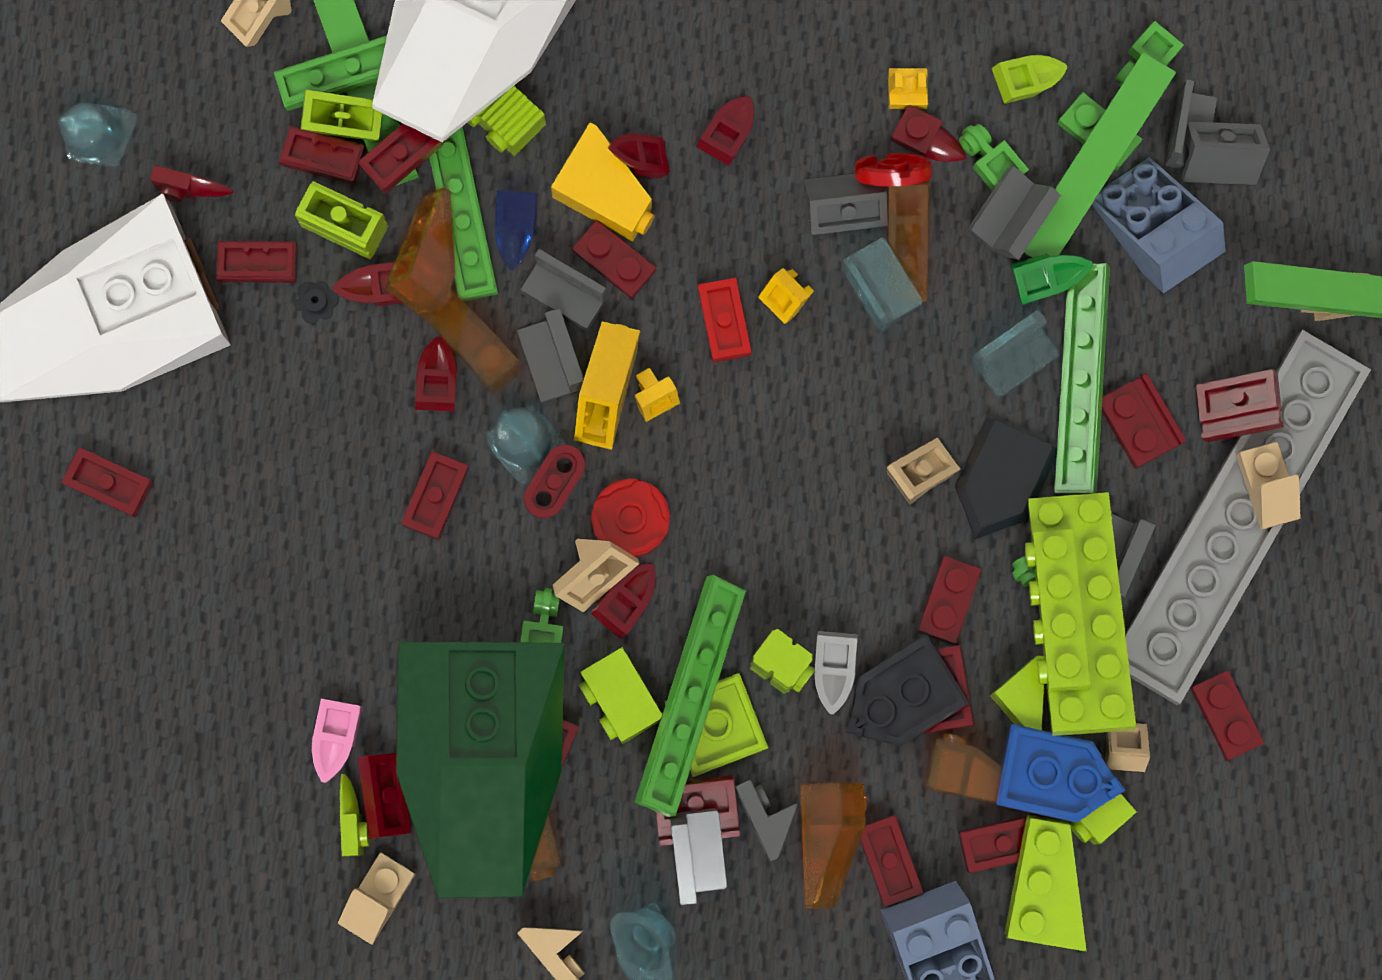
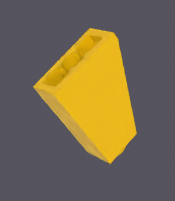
[551,123,655,242]
[574,321,640,450]

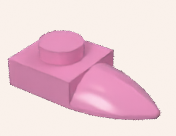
[312,699,363,783]

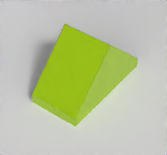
[301,90,382,141]
[990,656,1044,730]

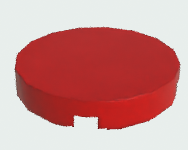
[854,153,932,187]
[591,478,670,557]

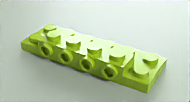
[1025,492,1136,736]

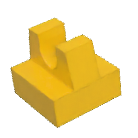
[888,68,928,109]
[758,268,814,324]
[635,368,680,422]

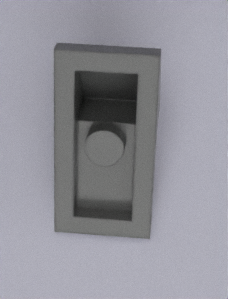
[735,780,798,862]

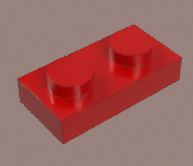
[698,278,751,363]

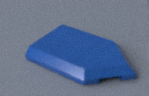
[996,724,1125,822]

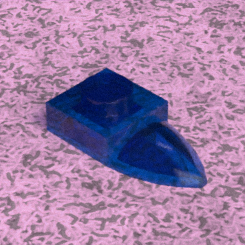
[495,190,538,270]

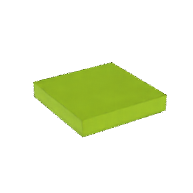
[664,673,768,777]

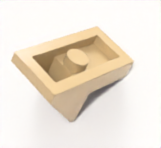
[221,0,292,47]
[887,437,960,505]
[1236,442,1300,530]
[553,539,639,612]
[338,852,416,945]
[517,927,585,980]

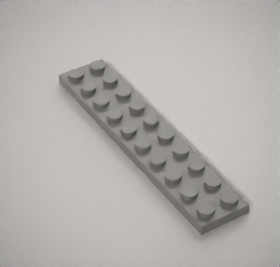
[1125,330,1371,705]

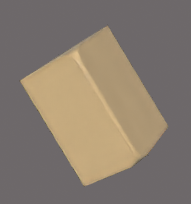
[1105,723,1150,772]

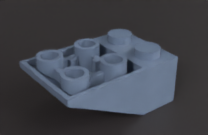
[1092,157,1226,294]
[880,881,995,980]

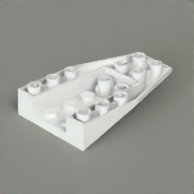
[372,0,576,142]
[0,194,231,403]

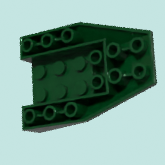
[396,642,565,899]

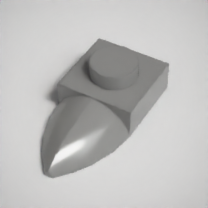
[814,631,858,714]

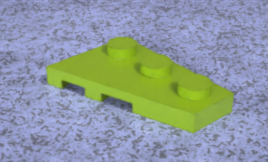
[1004,815,1087,952]

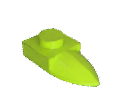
[992,55,1067,104]
[340,774,371,857]

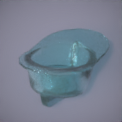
[58,102,138,167]
[486,405,566,486]
[610,903,677,980]

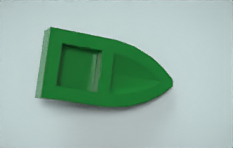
[1010,253,1093,305]

